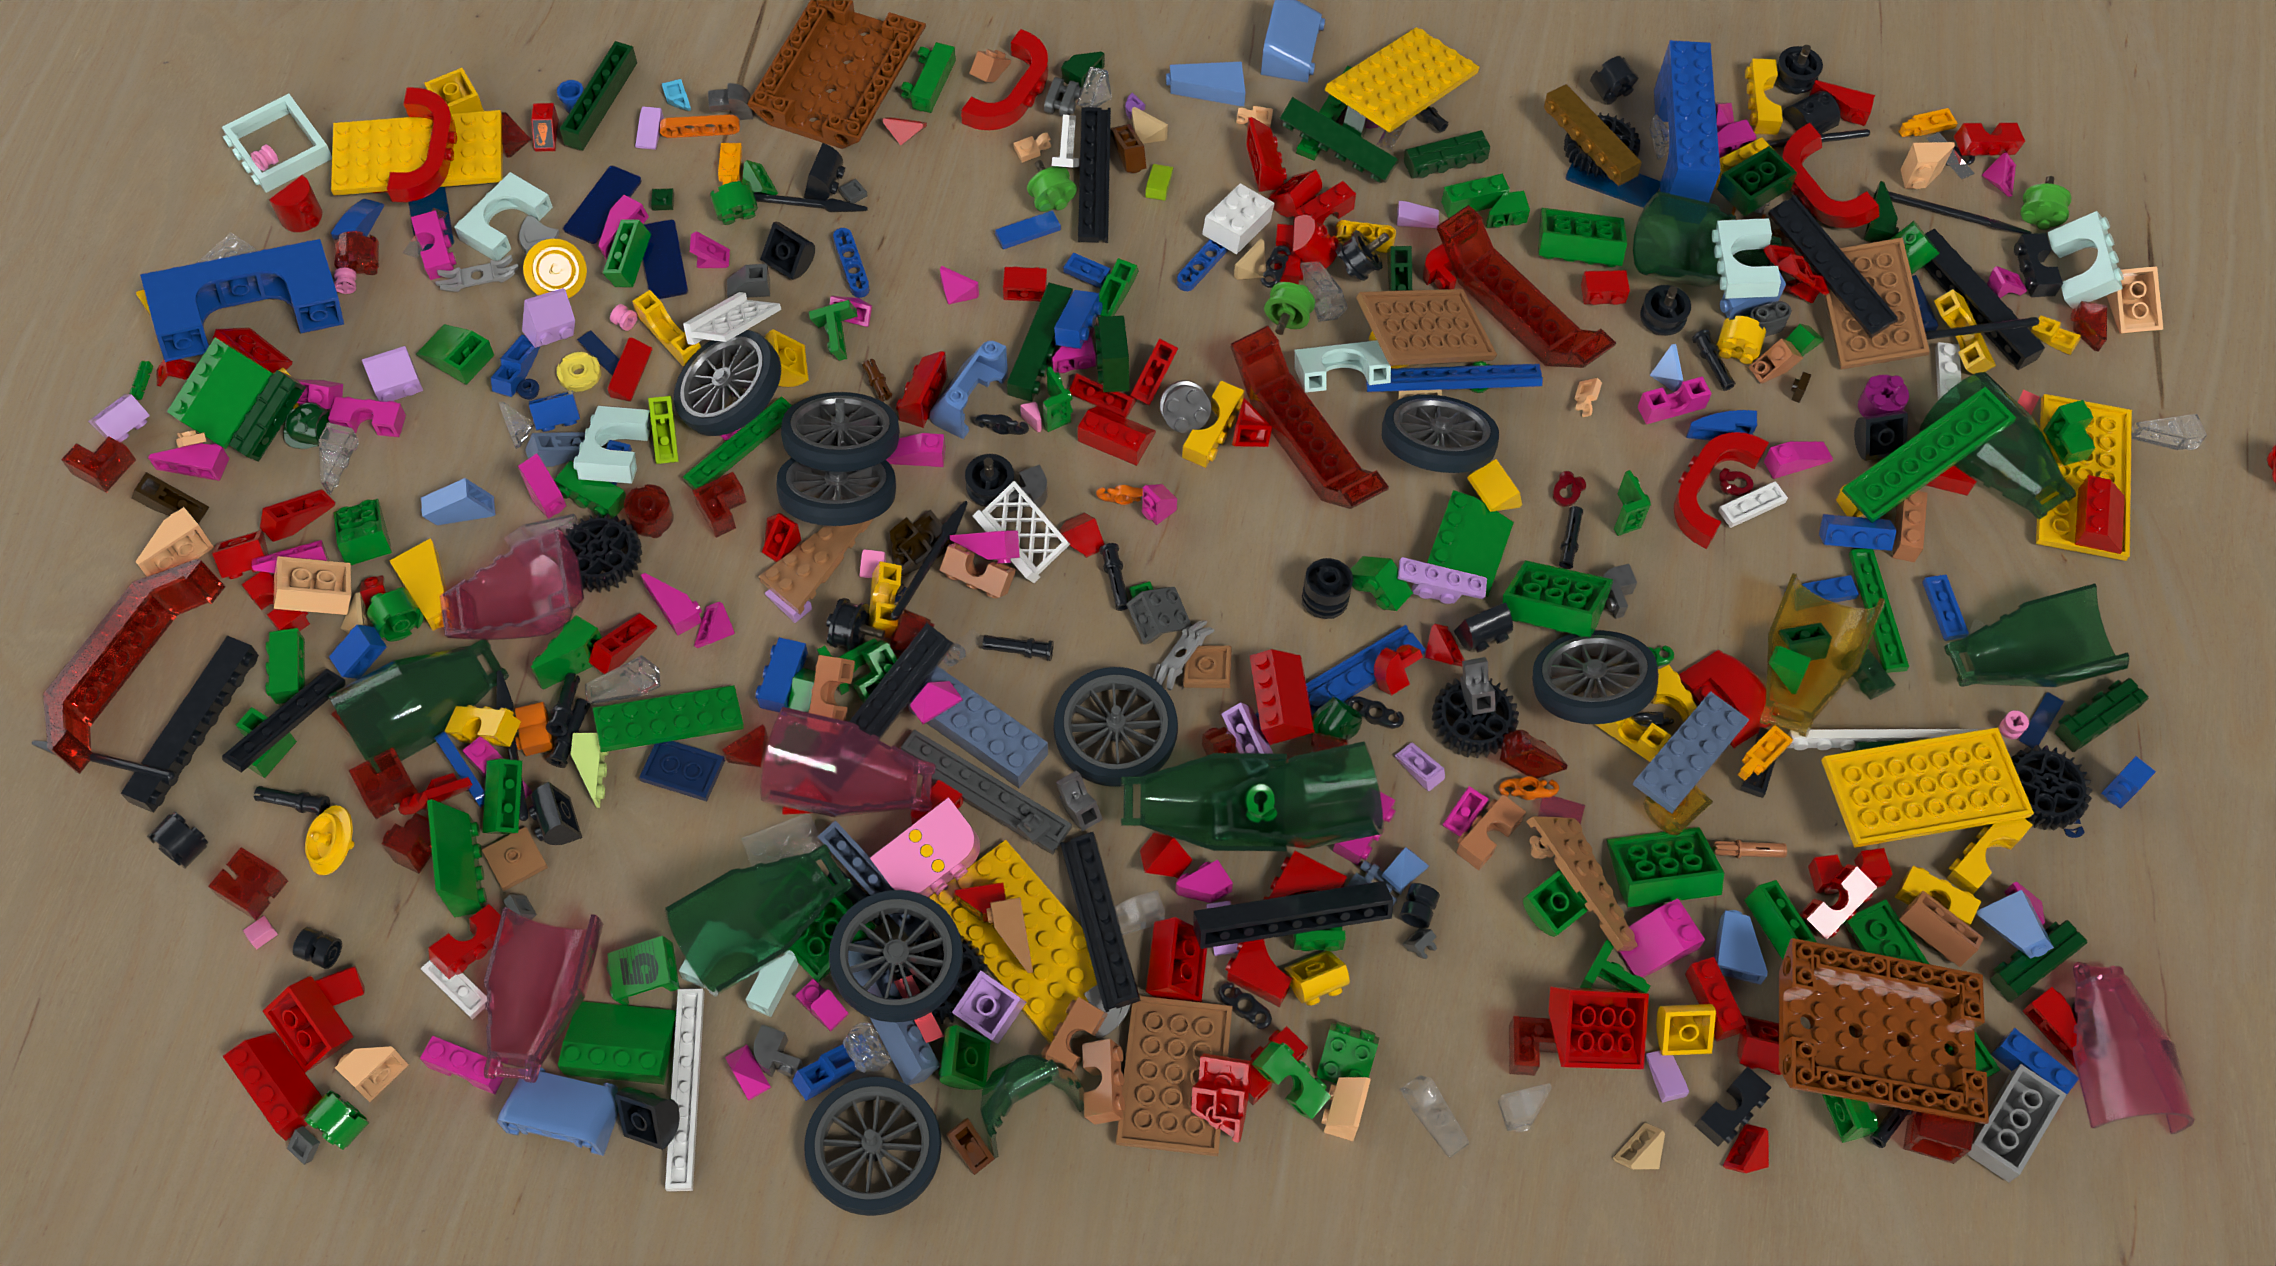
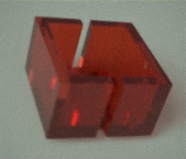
[349,747,419,819]
[208,847,288,920]
[1903,1111,1975,1164]

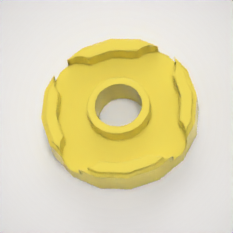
[557,352,601,392]

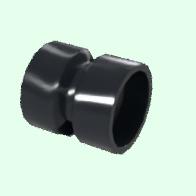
[1399,883,1440,929]
[293,927,342,969]

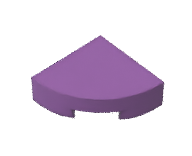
[1125,93,1145,119]

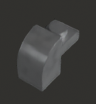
[708,83,753,120]
[1008,464,1047,512]
[1603,564,1637,619]
[1460,657,1496,715]
[1056,771,1103,831]
[754,1025,804,1077]

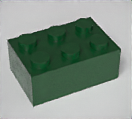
[1717,146,1797,217]
[1094,315,1129,392]

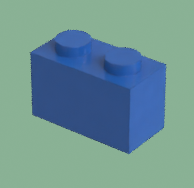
[529,390,580,432]
[329,625,387,679]
[2101,756,2156,809]

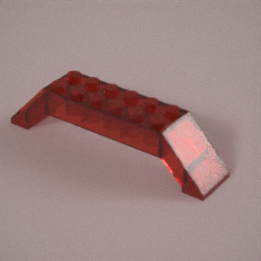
[1437,205,1616,368]
[1230,326,1389,509]
[43,559,226,774]

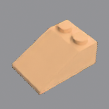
[2106,266,2163,334]
[136,507,214,587]

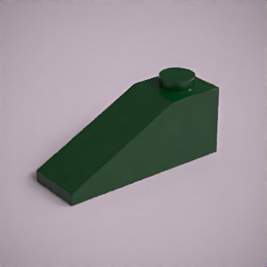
[1864,181,1899,243]
[1387,246,1412,291]

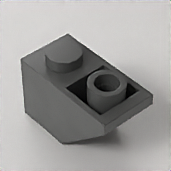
[727,264,770,298]

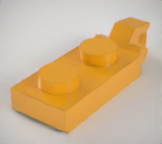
[1899,108,1958,137]
[718,143,742,185]
[1737,725,1793,781]

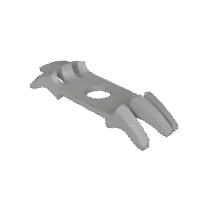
[435,255,519,292]
[1153,620,1215,690]

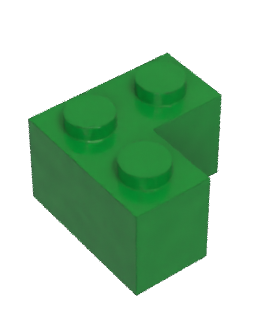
[2043,400,2096,466]
[1350,556,1413,611]
[852,640,897,703]
[236,707,297,778]

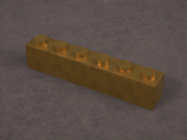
[1544,84,1642,186]

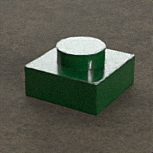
[651,188,674,211]

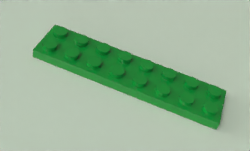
[1842,387,2016,523]
[1843,899,2001,1078]

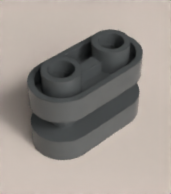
[1044,77,1082,117]
[1749,301,1792,337]

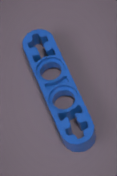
[833,228,870,298]
[1177,239,1228,291]
[434,731,485,808]

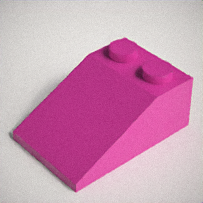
[1618,899,1705,978]

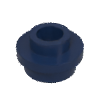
[517,379,540,400]

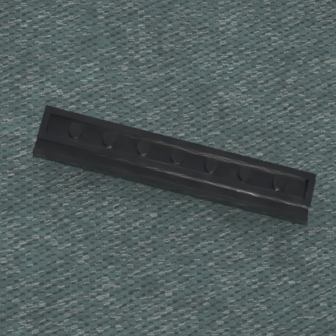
[1078,107,1111,243]
[1768,195,1898,338]
[810,623,955,794]
[1060,832,1141,1012]

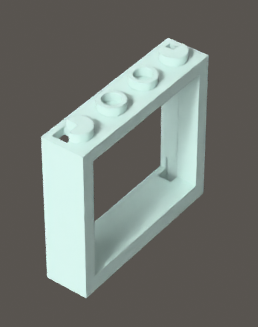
[222,94,332,193]

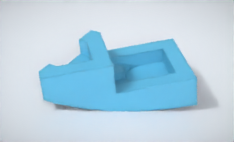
[662,79,691,111]

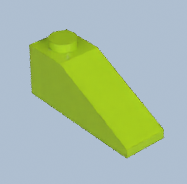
[648,396,679,464]

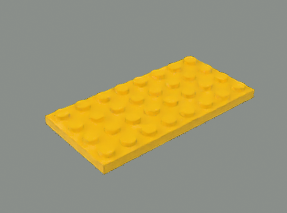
[1325,27,1480,133]
[331,110,503,195]
[2036,394,2132,561]
[1821,727,2034,848]
[929,840,1097,1044]

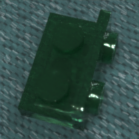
[1843,648,1896,700]

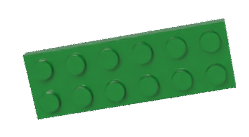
[593,685,744,753]

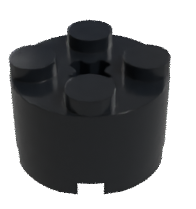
[1590,56,1639,105]
[147,812,208,869]

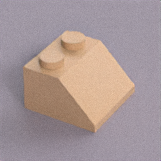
[1901,142,1955,189]
[335,1046,408,1102]
[1321,1077,1371,1141]

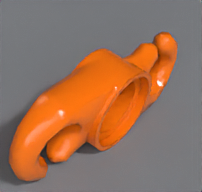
[1096,485,1143,505]
[1499,776,1559,800]

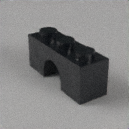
[2014,233,2063,298]
[1694,1066,1772,1147]

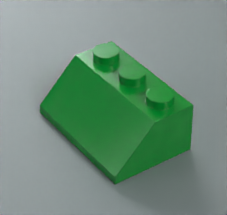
[1822,1094,1878,1143]

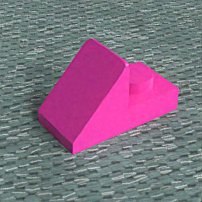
[689,231,730,268]
[1987,266,2027,298]
[795,979,848,1032]

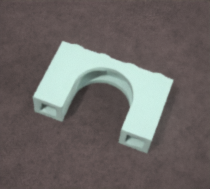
[454,172,553,261]
[2048,211,2124,309]
[1712,218,1781,299]
[1294,340,1391,393]
[574,406,652,484]
[679,919,798,1017]

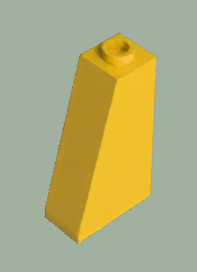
[389,538,454,631]

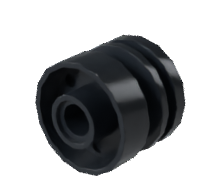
[1301,558,1353,619]

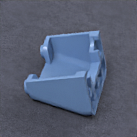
[1261,0,1325,83]
[930,341,1008,439]
[497,1066,619,1156]

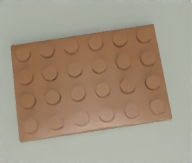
[1824,238,1930,370]
[1356,289,1497,366]
[1116,996,1232,1156]

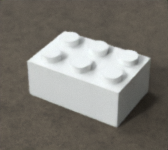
[1202,183,1274,254]

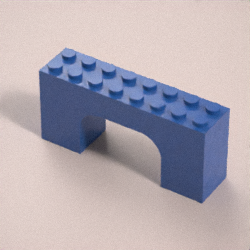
[1654,40,1720,219]
[140,239,344,362]

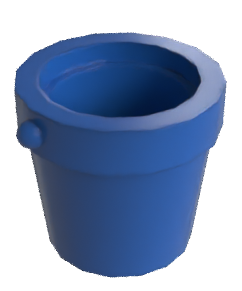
[557,80,584,113]

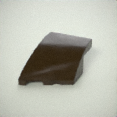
[889,510,955,576]

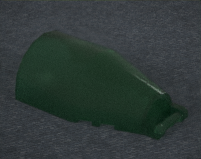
[1633,191,1783,288]
[1919,372,2076,519]
[1944,583,2130,688]
[328,639,509,775]
[1210,741,1384,849]
[1121,753,1287,852]
[665,844,853,997]
[980,1053,1084,1158]

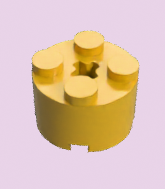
[1717,316,1766,364]

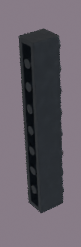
[1923,228,2045,370]
[121,636,259,813]
[1193,881,1393,949]

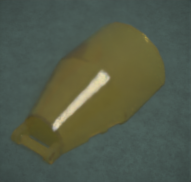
[1760,573,1885,737]

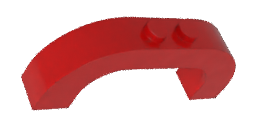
[961,29,1048,131]
[387,87,457,202]
[1783,123,1879,228]
[1674,432,1769,549]

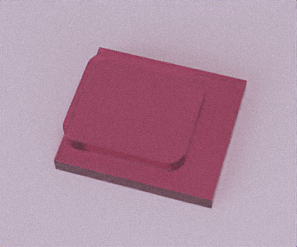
[1534,796,1585,829]

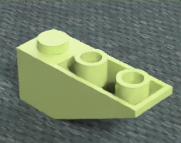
[571,733,609,808]

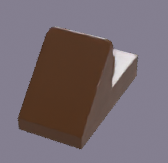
[946,1118,995,1175]

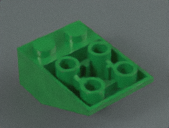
[416,324,495,385]
[334,499,392,565]
[531,615,602,690]

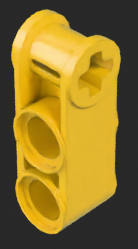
[1336,220,1396,253]

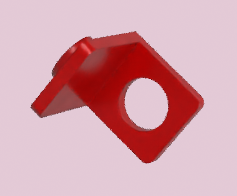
[157,359,196,387]
[360,575,386,611]

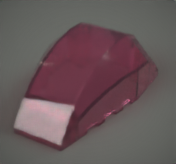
[440,526,584,640]

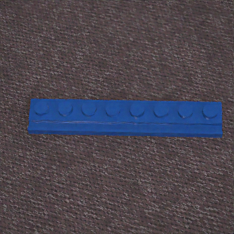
[1366,364,1543,392]
[1255,625,1426,722]

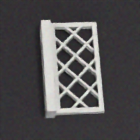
[1052,115,1080,168]
[683,292,781,345]
[973,481,1070,583]

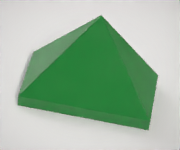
[742,160,778,195]

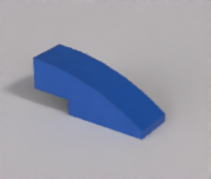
[331,199,384,249]
[491,334,540,397]
[1686,410,1757,440]
[792,1036,875,1101]

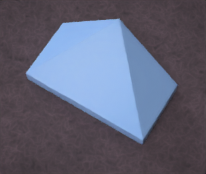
[1650,344,1683,392]

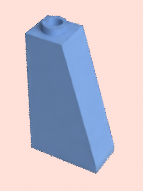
[1166,62,1245,106]

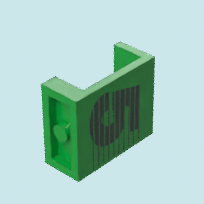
[607,936,680,1005]

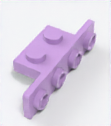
[1398,557,1487,604]

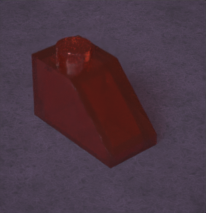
[2071,301,2107,352]
[1202,727,1236,768]

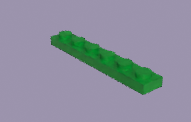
[1296,65,1353,161]
[683,396,792,494]
[1849,548,1909,673]

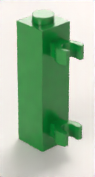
[901,42,956,113]

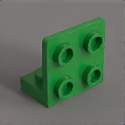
[1043,366,1073,432]
[1614,470,1651,536]

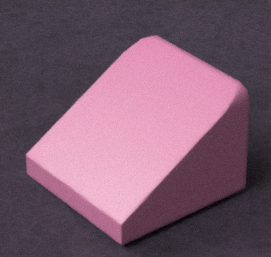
[1020,402,1042,432]
[860,549,886,578]
[243,916,278,949]

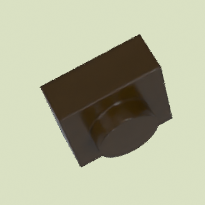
[1791,372,1811,403]

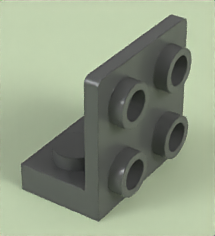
[1127,587,1192,644]

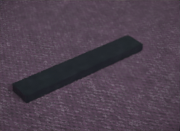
[222,669,346,773]

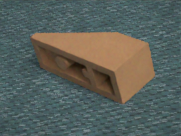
[986,897,1033,973]

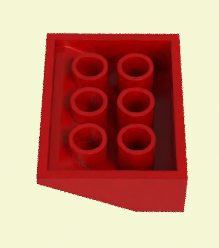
[1549,987,1649,1069]

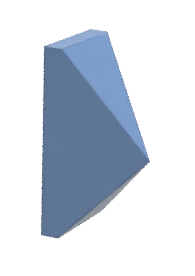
[1382,847,1429,892]

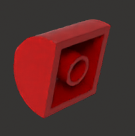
[1268,169,1322,217]
[269,175,322,232]
[1293,215,1339,273]

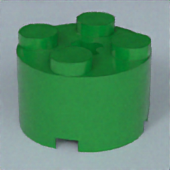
[710,181,758,225]
[367,587,424,642]
[304,1089,370,1150]

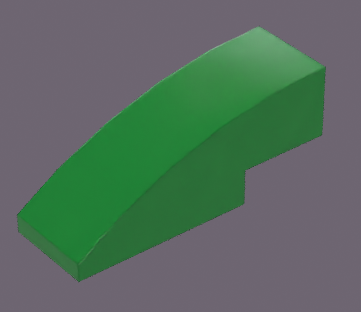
[1098,258,1139,317]

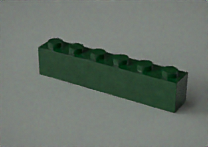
[560,41,637,151]
[1280,97,1399,183]
[1007,282,1073,402]

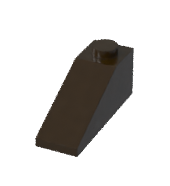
[132,472,209,524]

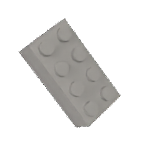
[1963,1064,2067,1183]

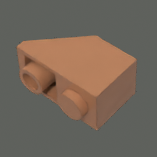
[969,49,1011,82]
[1748,339,1803,384]

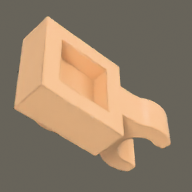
[1236,106,1273,127]
[1014,133,1051,163]
[1574,378,1602,417]
[176,430,206,448]

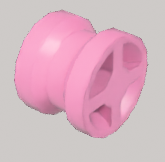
[251,144,279,171]
[334,267,357,294]
[610,304,638,331]
[1999,711,2029,739]

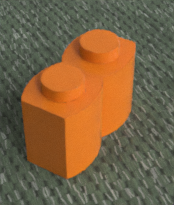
[514,702,554,756]

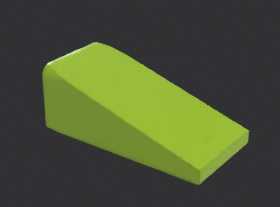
[1145,164,1173,201]

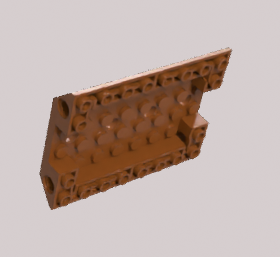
[747,0,926,149]
[1779,938,1989,1124]

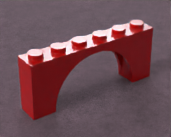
[1225,851,1347,1008]

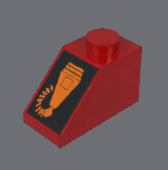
[531,103,559,152]
[955,883,1006,924]

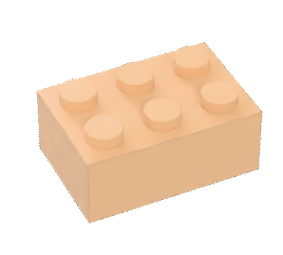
[274,556,351,615]

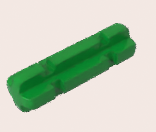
[129,360,153,401]

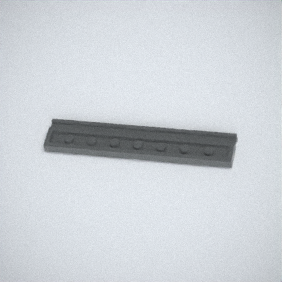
[895,729,1072,855]

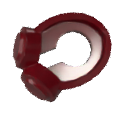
[1719,468,1754,496]
[1553,471,1586,507]

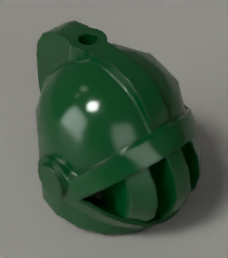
[284,402,331,449]
[1311,696,1362,744]

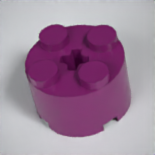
[1858,375,1909,417]

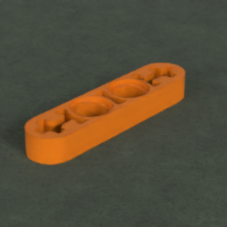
[660,115,740,138]

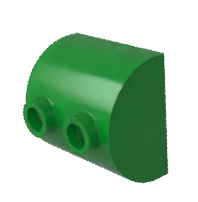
[1889,221,1940,275]
[1523,869,1588,937]
[939,1025,991,1090]

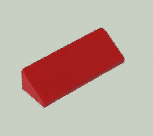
[608,337,653,402]
[1069,373,1137,418]
[315,966,365,1006]

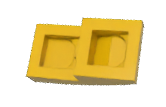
[2031,315,2081,355]

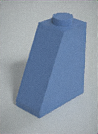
[1720,271,1786,320]
[421,478,495,525]
[1976,890,2054,959]
[1714,910,1768,985]

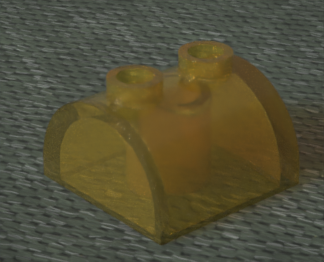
[1643,785,1713,835]

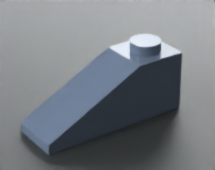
[525,432,585,467]

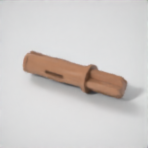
[1713,840,1787,859]

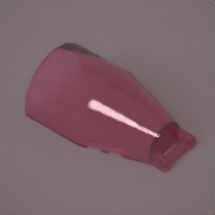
[760,707,936,817]
[484,908,603,1083]
[2073,962,2195,1134]

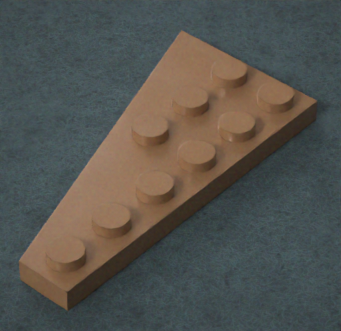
[758,519,874,615]
[1526,816,1638,951]

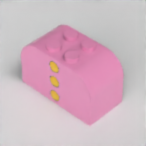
[870,798,980,898]

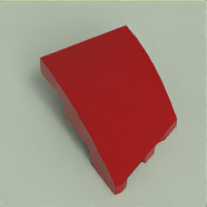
[1763,245,1829,296]
[398,773,473,815]
[1191,1053,1252,1143]

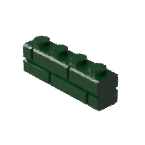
[1404,130,1490,179]
[229,370,306,462]
[2055,678,2149,753]
[1990,920,2088,1002]

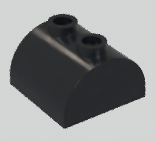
[1782,90,1840,134]
[804,143,846,200]
[760,222,815,280]
[1854,411,1908,461]
[1454,602,1513,653]
[529,782,582,845]
[615,1087,680,1150]

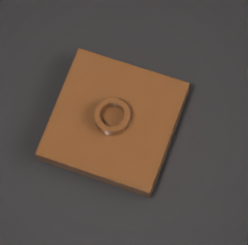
[1183,645,1232,688]
[482,826,548,891]

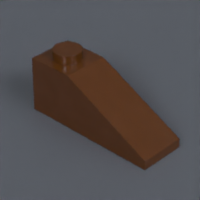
[1111,124,1147,173]

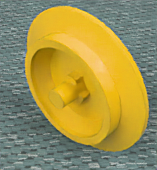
[523,238,587,298]
[305,805,354,875]

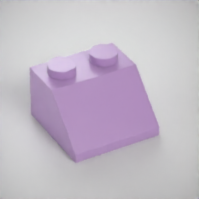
[522,288,575,348]
[362,346,423,402]
[88,394,150,443]
[952,971,1027,1044]

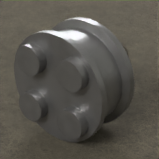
[1160,380,1211,433]

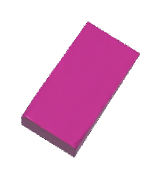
[1442,786,1489,837]

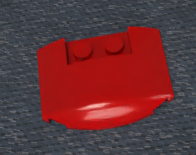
[1678,650,1778,748]

